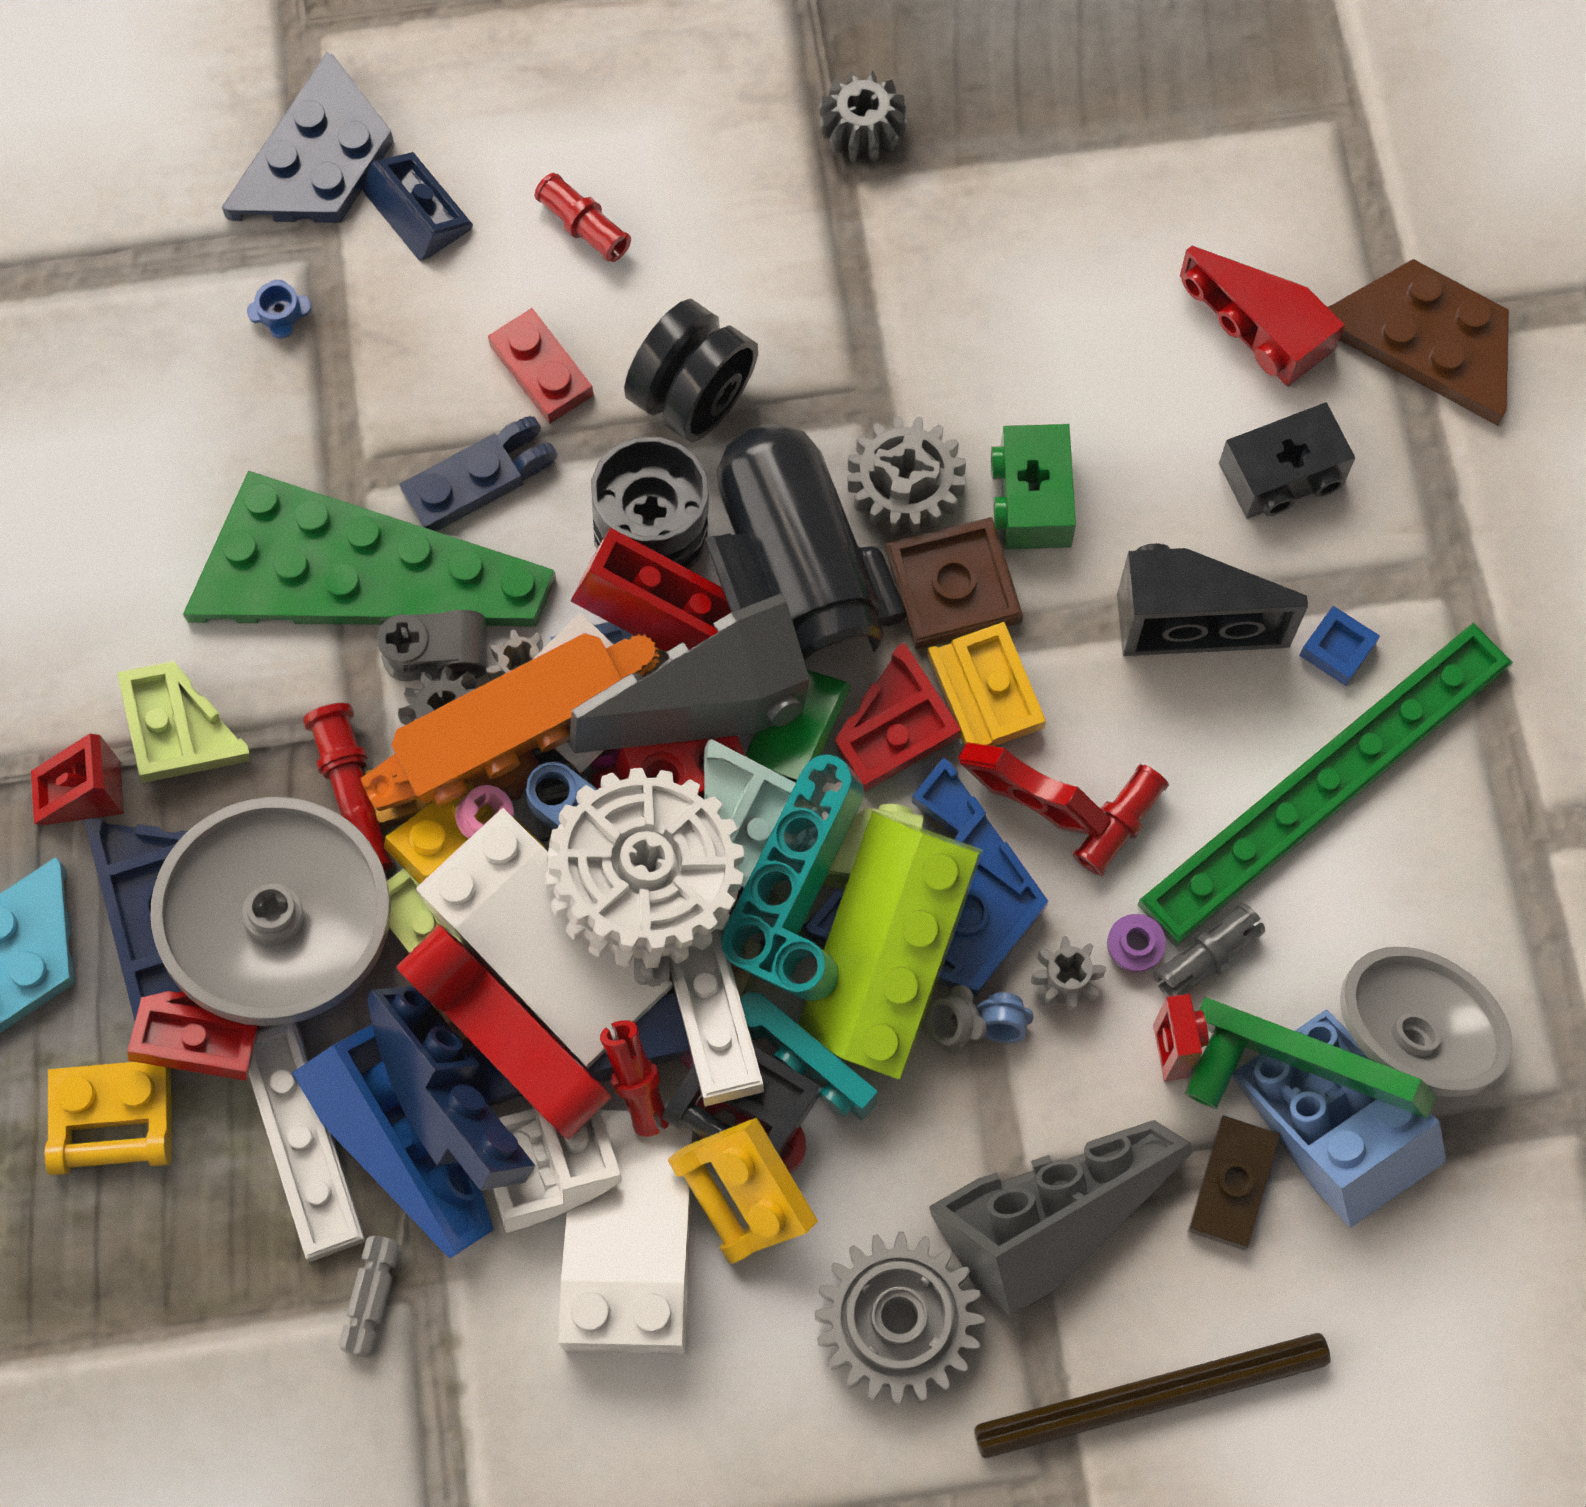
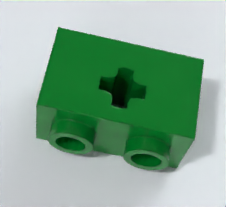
[991,424,1076,549]

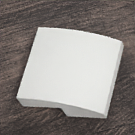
[493,1106,622,1233]

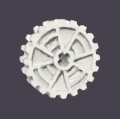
[545,768,744,969]

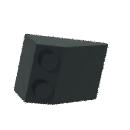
[1117,543,1308,656]

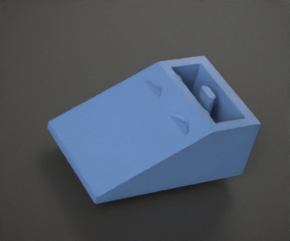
[1233,1009,1447,1228]

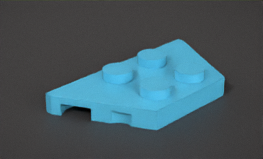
[0,857,75,1033]

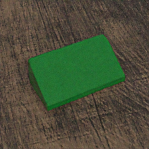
[745,669,851,783]

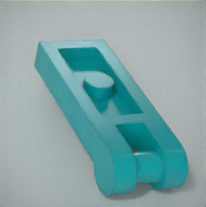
[740,992,878,1121]

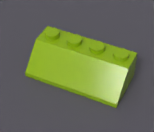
[798,811,984,1080]

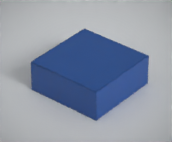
[1299,606,1380,686]

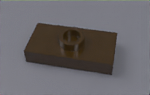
[1187,1115,1280,1251]

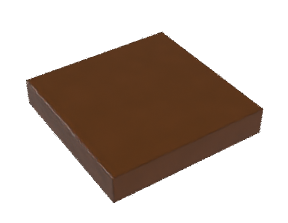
[885,517,1023,650]

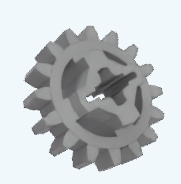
[847,416,966,535]

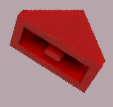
[31,733,124,825]

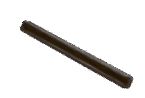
[974,1333,1331,1458]

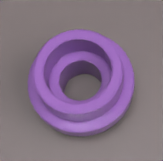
[1107,914,1166,972]

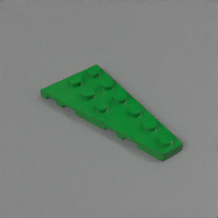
[183,470,556,627]

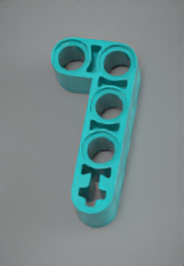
[721,754,864,1001]

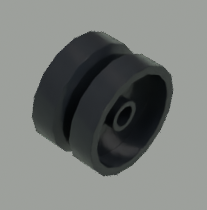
[624,298,758,443]

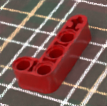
[396,924,612,1140]

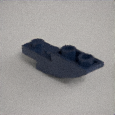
[367,986,536,1191]

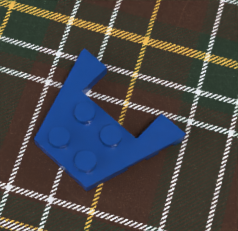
[805,757,1049,996]

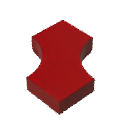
[957,742,1111,836]

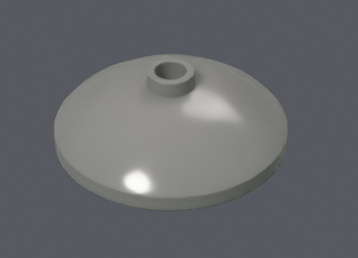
[1340,947,1512,1097]

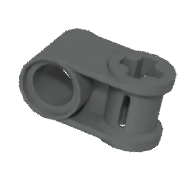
[377,610,488,682]

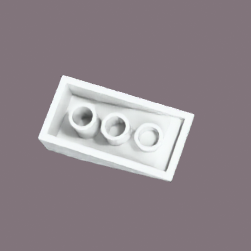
[416,808,673,1069]
[558,1110,694,1354]

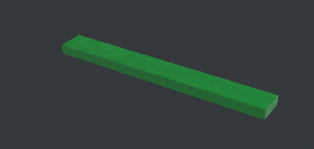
[1137,622,1513,947]

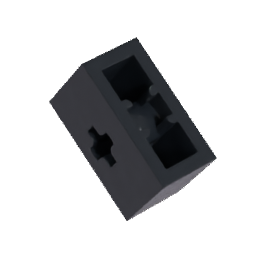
[1219,402,1356,519]

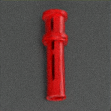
[303,703,393,871]

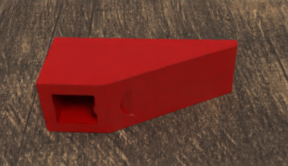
[1180,245,1345,387]

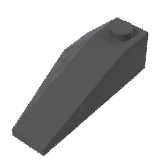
[569,593,809,753]
[929,1120,1193,1316]

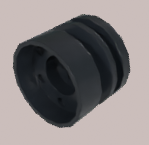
[591,437,709,570]

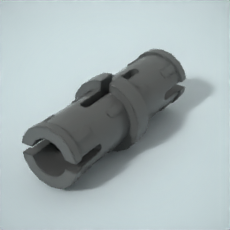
[1153,903,1265,997]

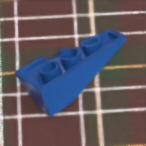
[292,1025,494,1259]

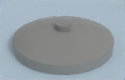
[150,797,391,1026]

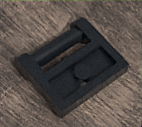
[662,1046,821,1158]

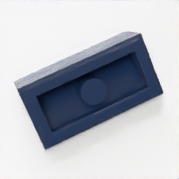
[363,152,473,261]

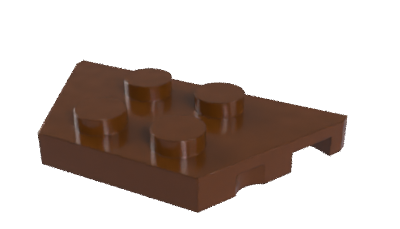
[1328,259,1509,426]

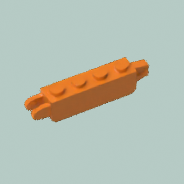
[360,633,661,811]

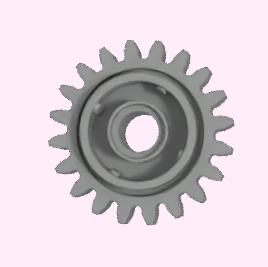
[815,1232,984,1406]

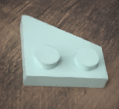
[704,739,796,889]

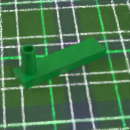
[1184,997,1437,1119]

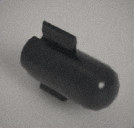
[705,423,906,660]

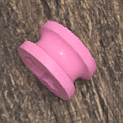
[455,785,514,839]

